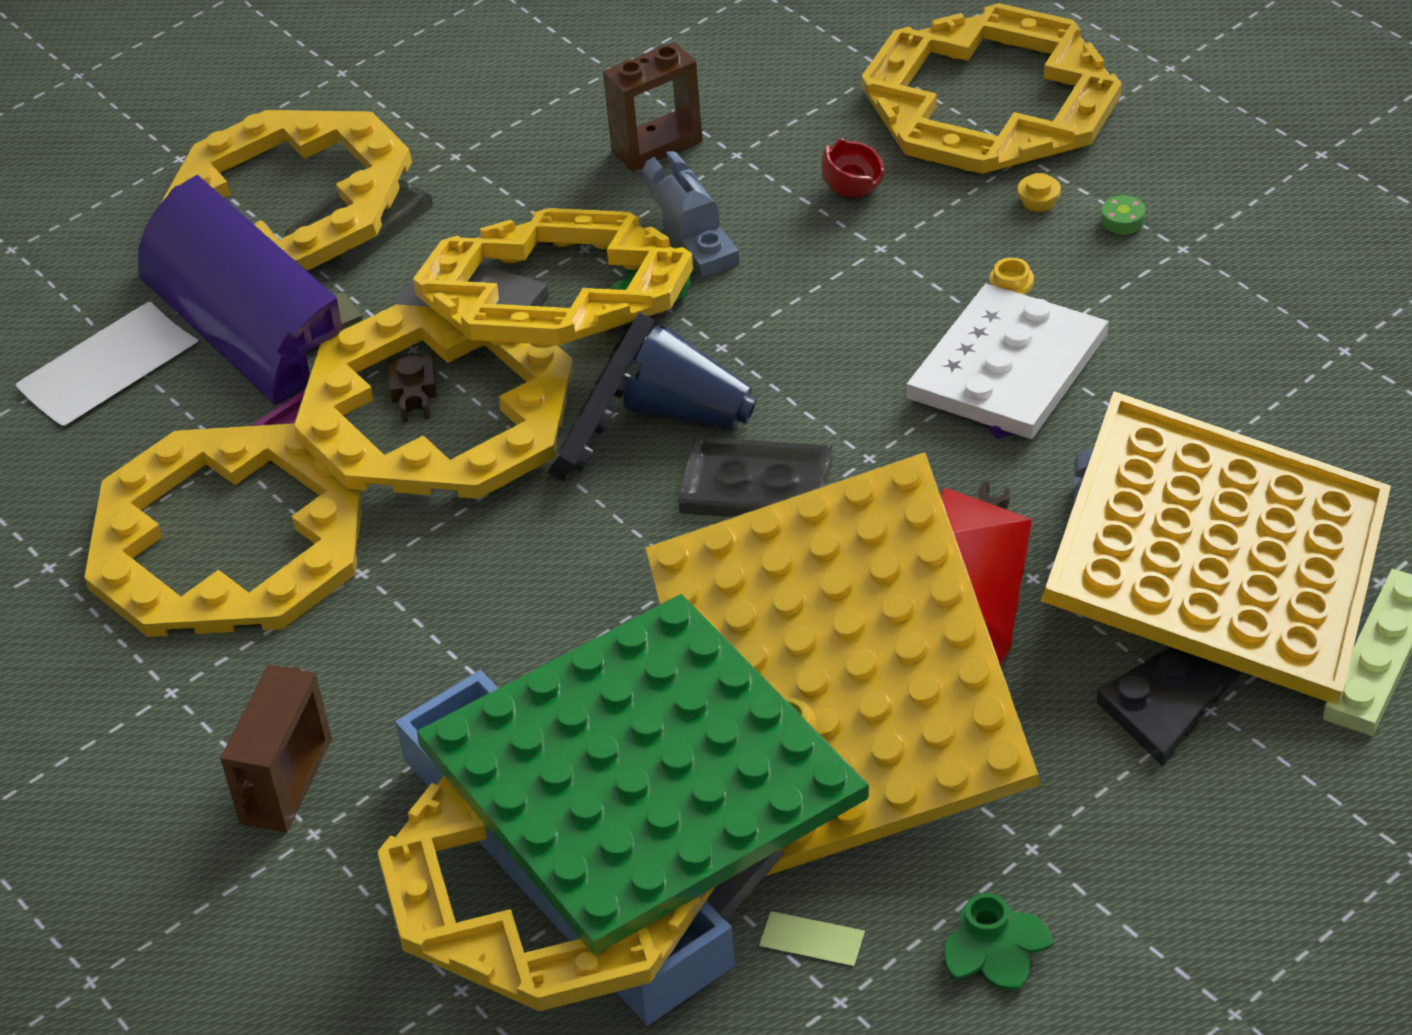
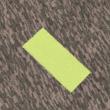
[759,911,865,966]

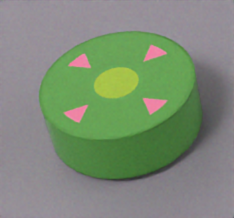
[1101,195,1145,235]

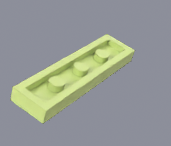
[1323,569,1412,736]

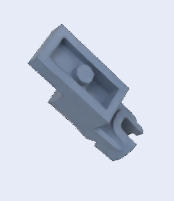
[642,151,740,278]

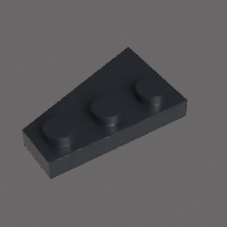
[1097,647,1241,766]

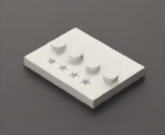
[906,283,1108,439]

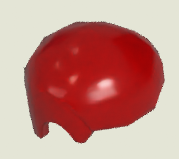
[821,138,885,199]

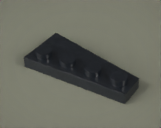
[547,311,655,481]

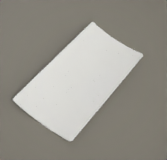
[16,302,199,426]

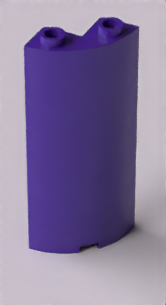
[138,175,343,405]

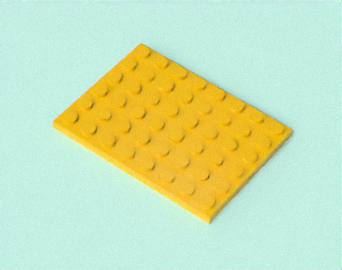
[646,452,1042,876]

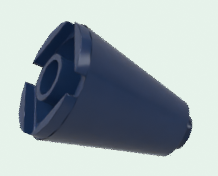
[623,325,757,430]

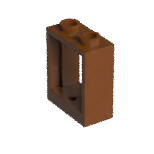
[603,41,703,172]
[220,664,332,833]

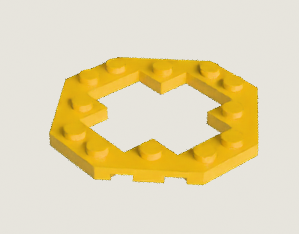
[862,3,1122,174]
[160,110,412,271]
[413,208,693,348]
[294,304,573,499]
[84,423,364,637]
[378,776,716,1011]

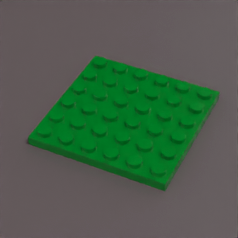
[417,594,869,955]

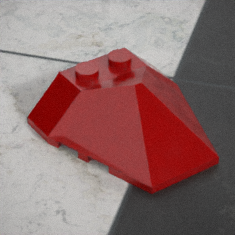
[939,488,1032,667]

